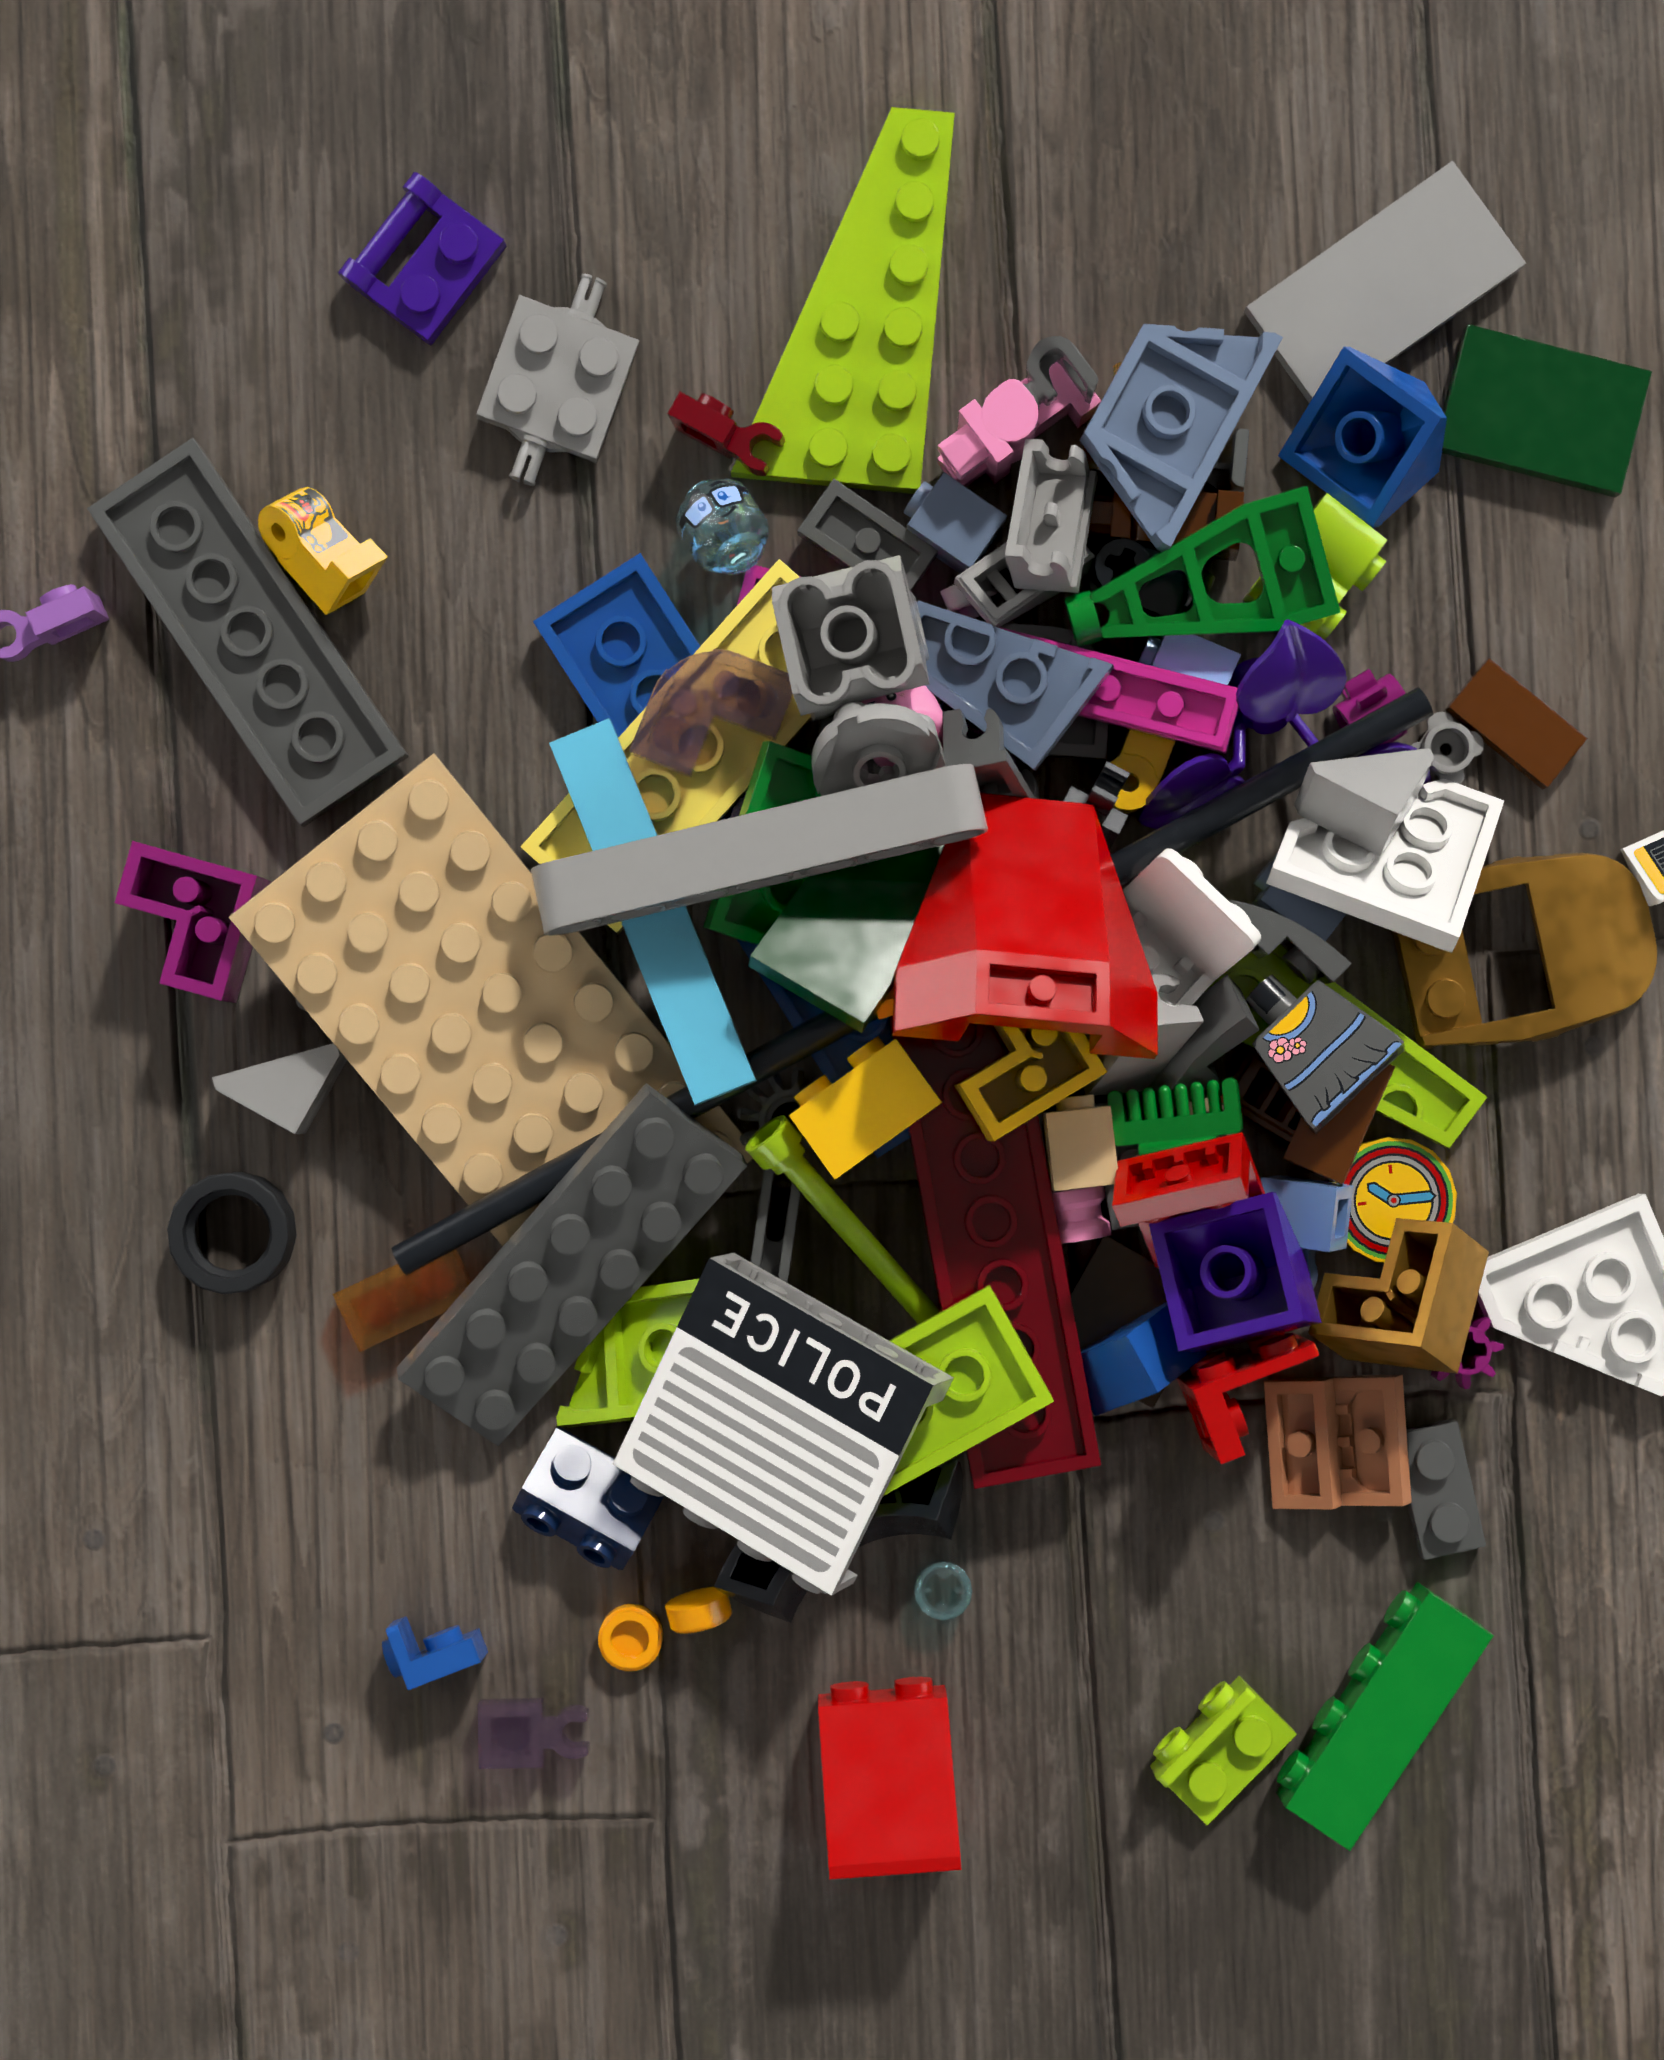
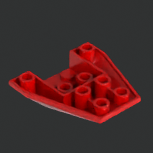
[892,793,1158,1059]

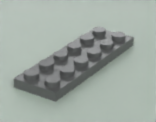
[87,438,409,827]
[397,1083,748,1446]

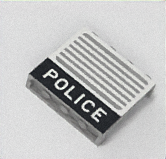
[613,1253,954,1595]

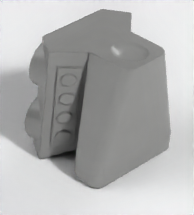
[772,555,929,721]

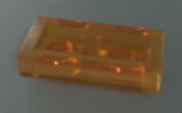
[332,1249,472,1352]

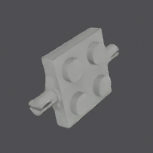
[476,274,639,486]

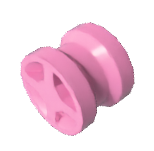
[1052,1186,1112,1244]

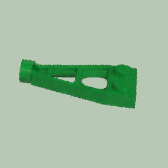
[1064,486,1341,647]

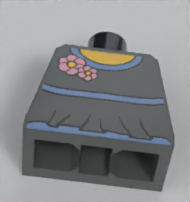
[1246,974,1405,1134]

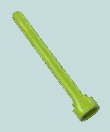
[745,1115,941,1324]

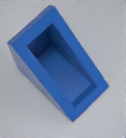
[1080,1302,1207,1416]

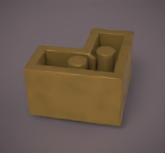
[1308,1218,1489,1374]

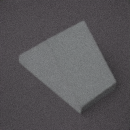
[1294,748,1435,856]
[212,1043,347,1134]

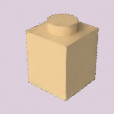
[1042,1094,1118,1191]

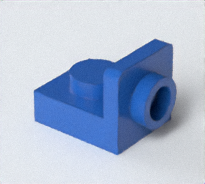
[382,1616,488,1690]

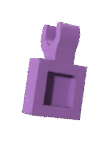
[0,584,110,662]

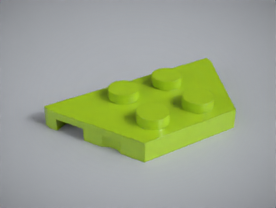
[556,1279,699,1428]

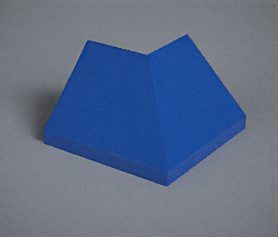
[1278,346,1447,528]

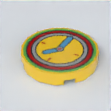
[1329,1137,1457,1262]

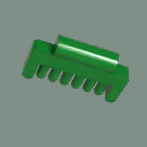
[1107,1078,1243,1156]

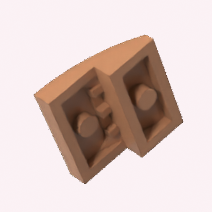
[1264,1375,1412,1510]

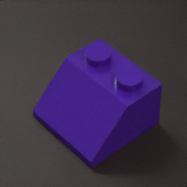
[1149,1192,1322,1353]

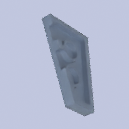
[917,600,1114,771]

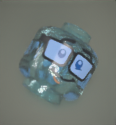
[676,478,770,575]

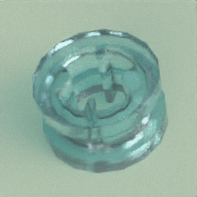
[913,1560,972,1620]

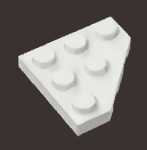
[1266,779,1504,953]
[1477,1193,1664,1396]

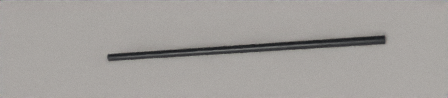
[391,687,1433,1276]

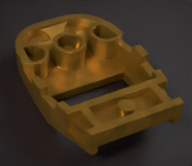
[1393,853,1657,1049]

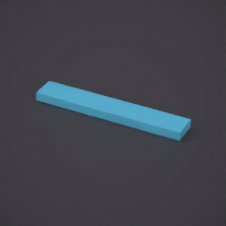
[549,718,757,1106]

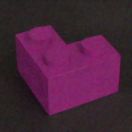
[114,841,271,1003]

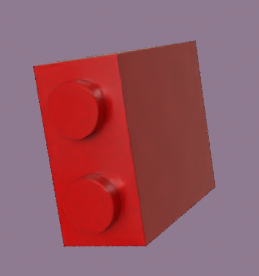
[818,1677,962,1880]

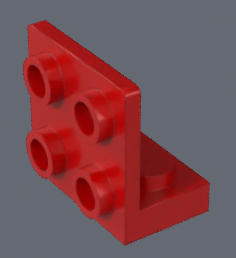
[1112,1132,1265,1269]
[1177,1332,1320,1464]

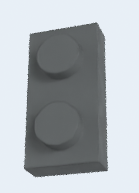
[797,479,938,592]
[1407,1419,1486,1560]

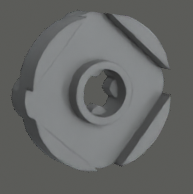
[811,702,945,796]

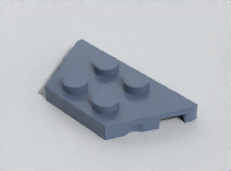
[1079,324,1283,552]

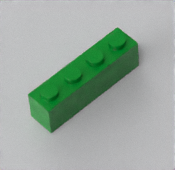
[1276,1582,1494,1851]

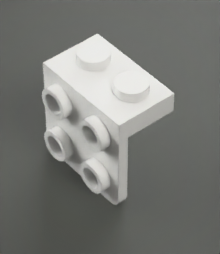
[1122,848,1261,1007]

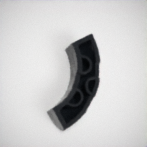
[714,1458,963,1623]

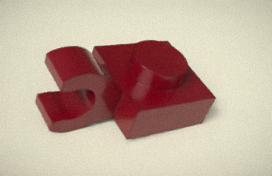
[667,392,786,476]

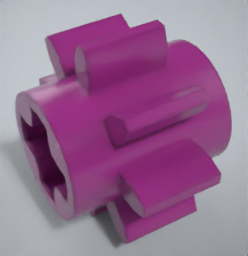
[1332,669,1407,745]
[1431,1315,1504,1389]

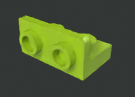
[1150,1676,1297,1825]

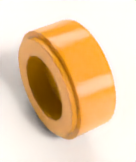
[665,1587,732,1634]
[598,1604,663,1671]

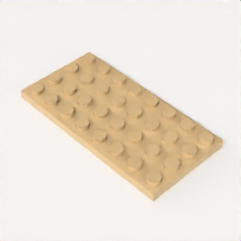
[229,753,753,1246]

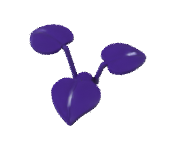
[1136,619,1431,829]

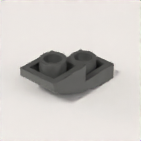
[1229,900,1352,985]
[1151,975,1259,1111]

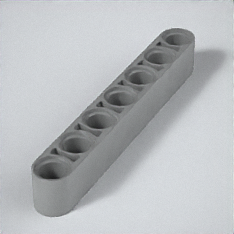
[531,764,988,936]

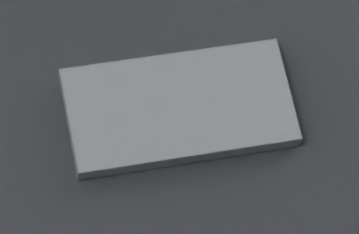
[1244,161,1526,403]

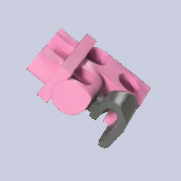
[937,336,1101,487]

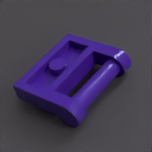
[338,172,507,346]

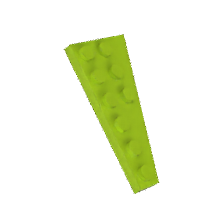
[731,107,955,494]

